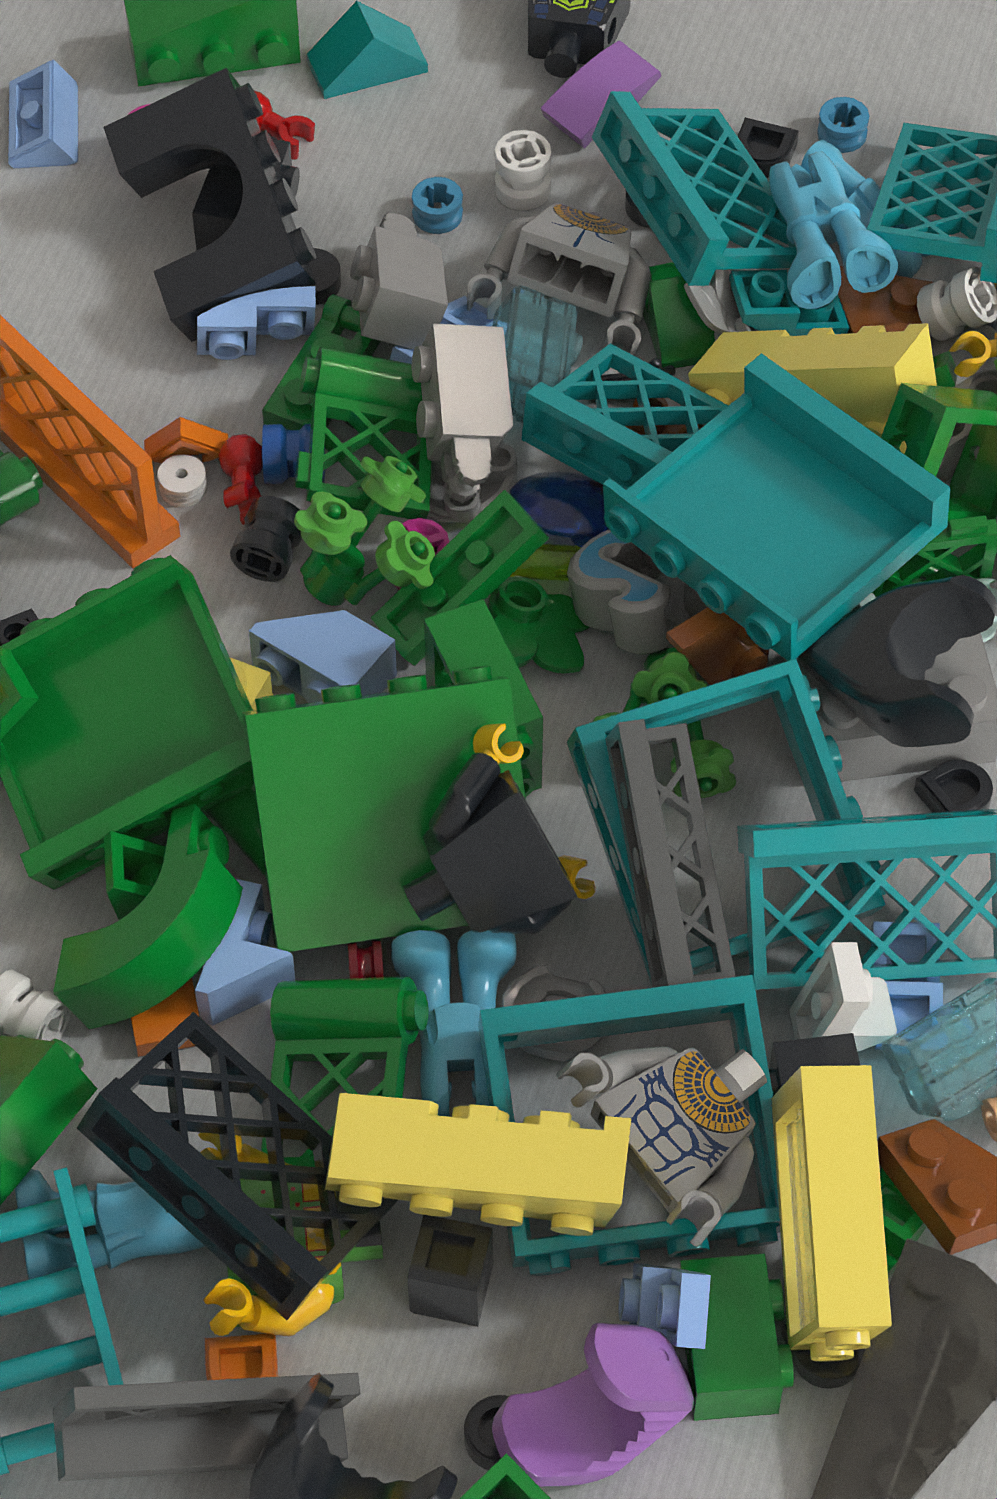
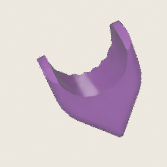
[492,1323,694,1487]

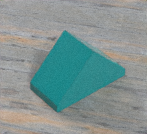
[307,0,428,99]

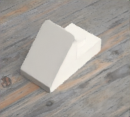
[789,942,897,1052]

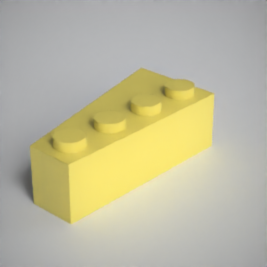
[688,323,937,454]
[325,1093,631,1236]

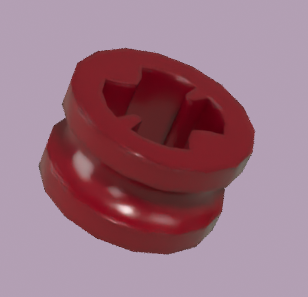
[348,939,384,979]

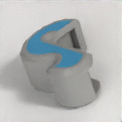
[567,530,677,655]

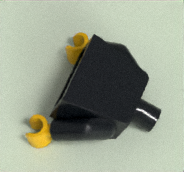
[403,723,596,934]

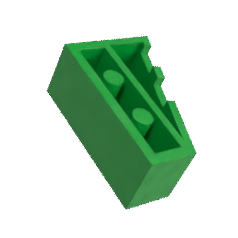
[124,0,301,87]

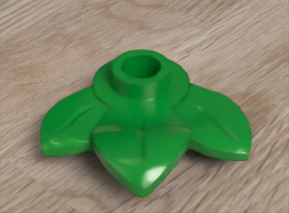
[487,576,590,674]

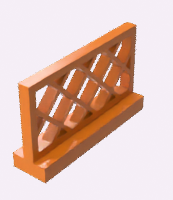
[0,315,180,569]

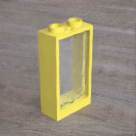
[771,1065,892,1361]

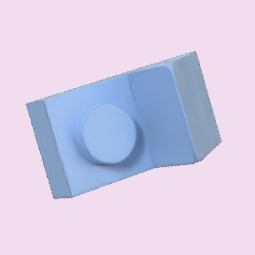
[195,879,295,1026]

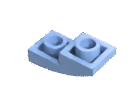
[197,286,316,360]
[618,1263,711,1349]

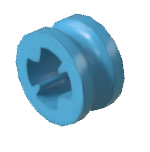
[817,97,870,153]
[412,177,463,234]

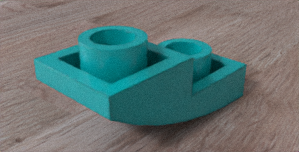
[729,270,849,336]

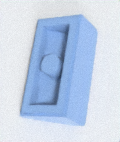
[8,59,78,168]

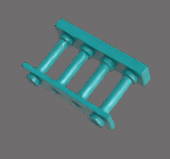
[0,1167,124,1495]

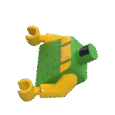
[198,1133,383,1336]

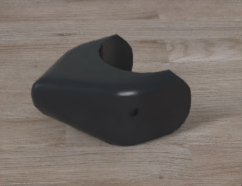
[798,575,997,747]
[249,1372,458,1499]

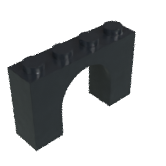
[103,68,317,342]

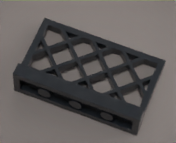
[76,1012,398,1320]

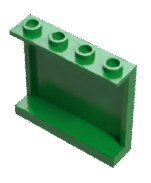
[0,555,254,890]
[242,666,526,952]

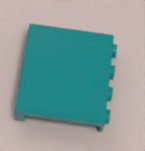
[603,353,950,661]

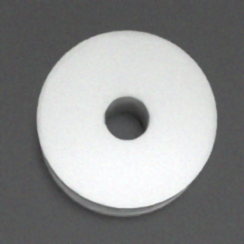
[157,455,207,507]

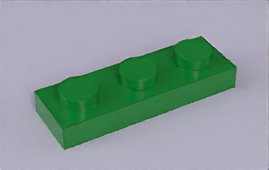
[370,489,550,666]

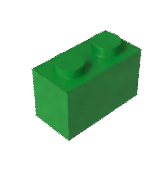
[679,1254,794,1421]

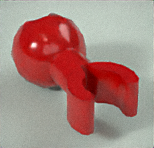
[255,91,315,160]
[218,434,263,525]

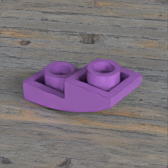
[540,40,662,149]

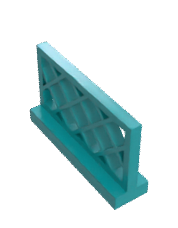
[591,91,797,286]
[867,122,997,283]
[521,343,728,490]
[737,809,997,990]

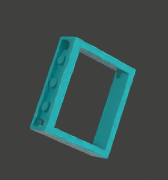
[567,659,886,988]
[478,975,780,1276]

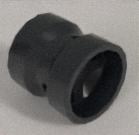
[230,496,302,582]

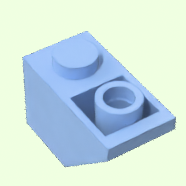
[249,610,397,703]

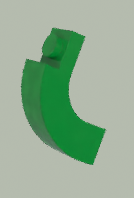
[53,804,243,1030]

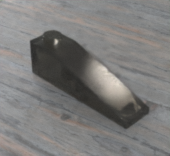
[811,1238,997,1499]

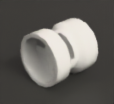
[495,130,552,211]
[917,267,997,341]
[0,969,71,1041]

